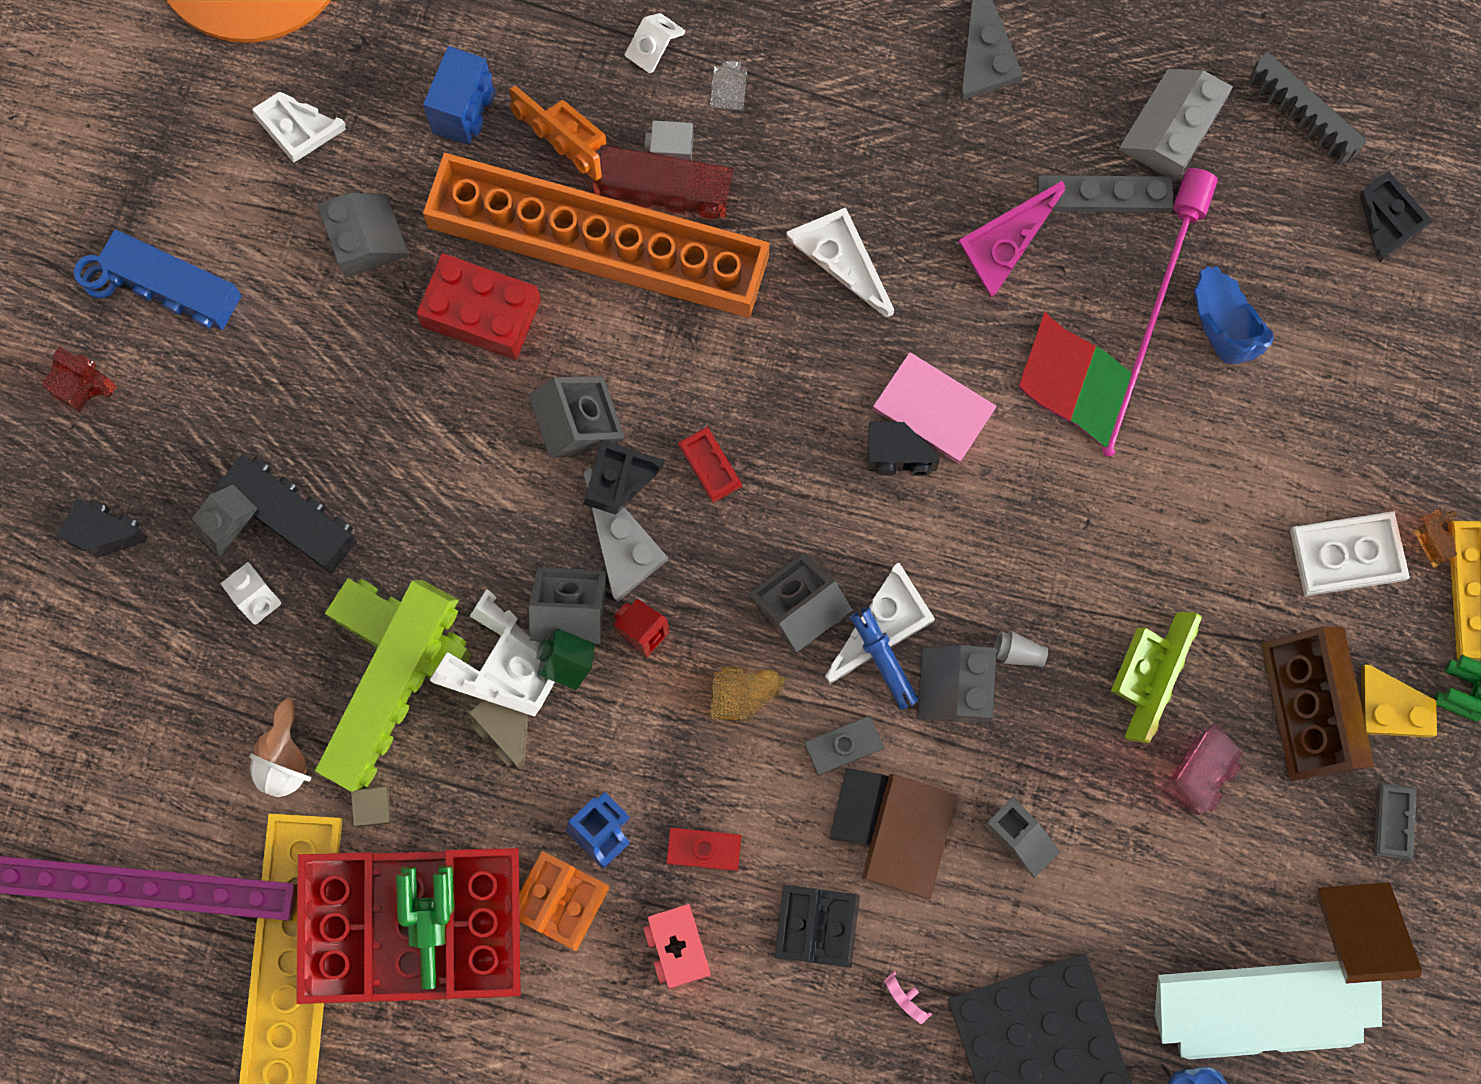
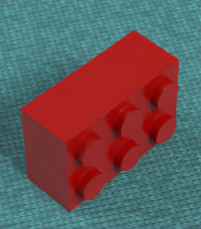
[416,253,541,360]

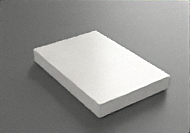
[1290,511,1410,597]

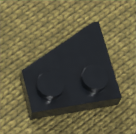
[1360,171,1433,262]
[583,440,665,515]

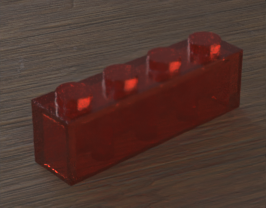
[593,145,733,219]

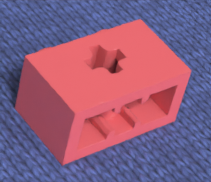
[643,904,711,989]

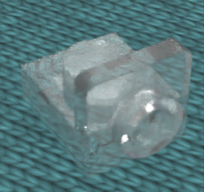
[710,60,748,110]

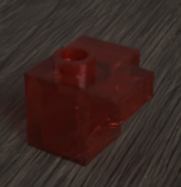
[41,346,117,412]

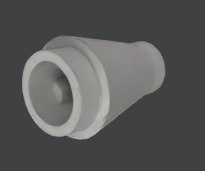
[994,630,1048,667]

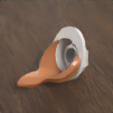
[249,698,312,797]

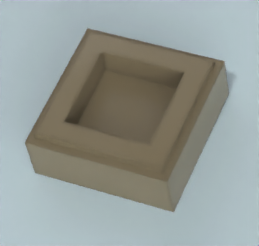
[351,787,391,827]

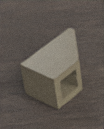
[469,700,529,769]

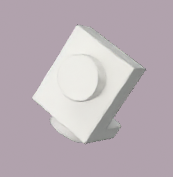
[221,562,281,624]

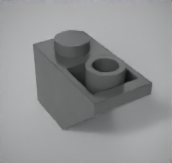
[983,797,1060,878]

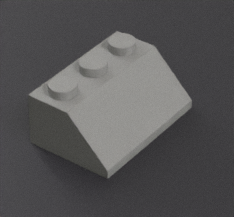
[1119,69,1233,182]

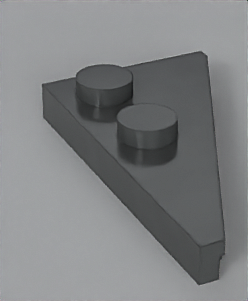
[961,0,1023,100]

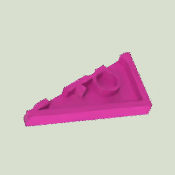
[958,181,1065,298]

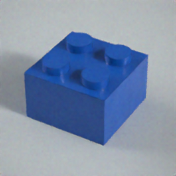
[423,46,496,145]

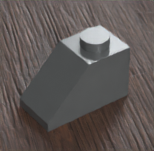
[192,485,257,557]

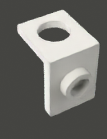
[625,13,685,73]

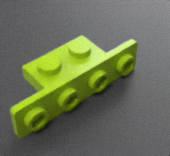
[1111,612,1202,743]

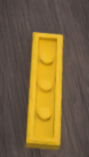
[1448,521,1481,660]

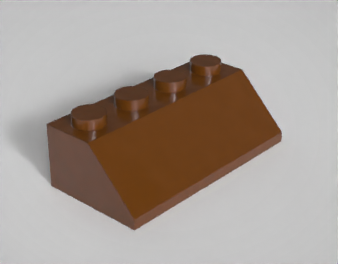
[1261,626,1375,781]

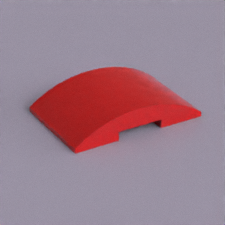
[296,848,521,1004]

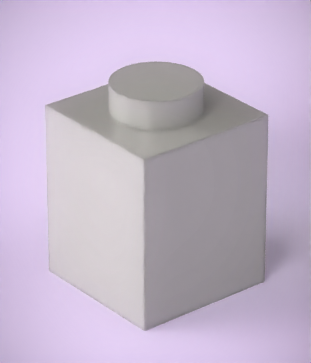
[645,120,694,168]

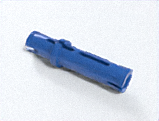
[849,607,919,710]

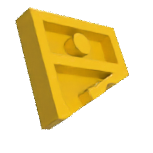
[1361,665,1437,738]

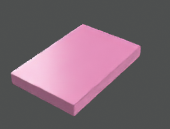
[873,352,997,464]

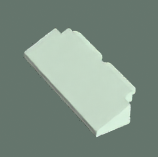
[1155,961,1382,1059]

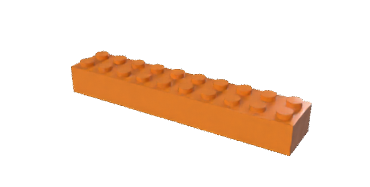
[423,153,769,318]

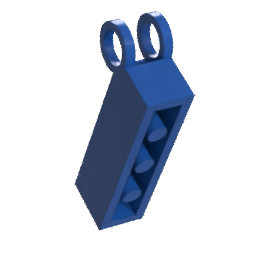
[74,229,242,330]

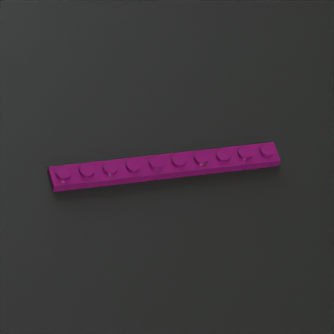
[0,856,298,921]

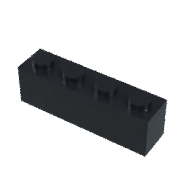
[216,454,357,574]

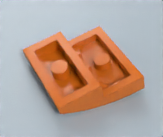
[519,851,610,951]

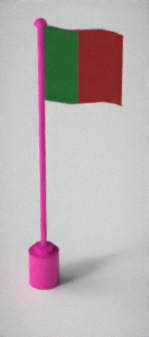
[1019,168,1218,457]

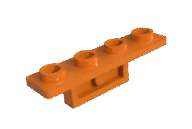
[509,86,606,181]

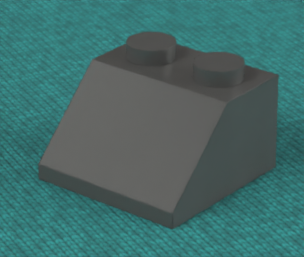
[317,193,409,278]
[528,376,625,458]
[748,553,852,652]
[529,567,607,644]
[918,645,997,725]

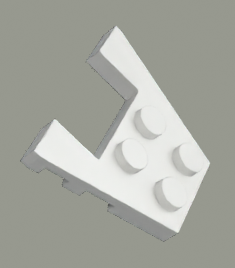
[430,589,555,716]

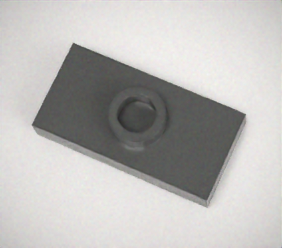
[804,716,884,776]
[1373,783,1417,860]

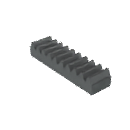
[1248,52,1367,166]

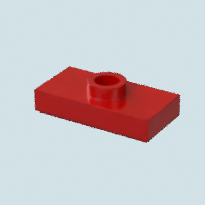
[678,426,742,504]
[666,828,742,872]

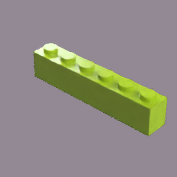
[315,580,459,792]

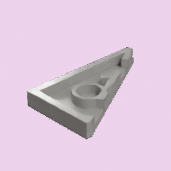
[584,468,668,602]

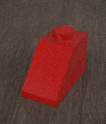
[613,599,670,658]

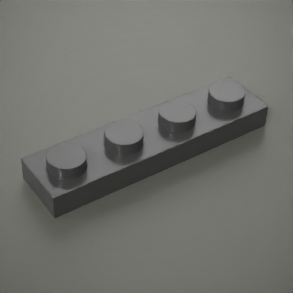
[1037,175,1173,213]

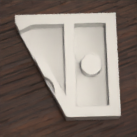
[252,92,346,163]

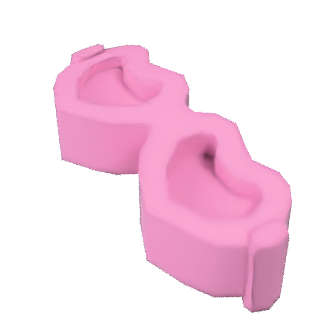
[884,971,932,1024]

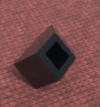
[867,421,939,476]
[56,499,148,558]

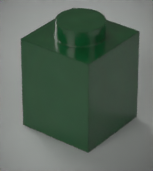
[536,628,595,690]

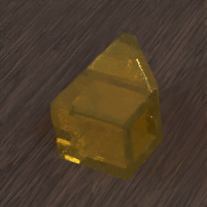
[710,667,785,722]

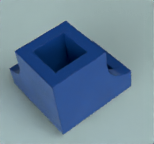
[566,792,630,869]

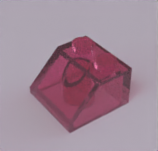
[1161,723,1243,816]

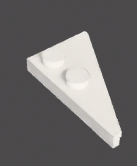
[786,207,894,317]
[825,563,935,684]

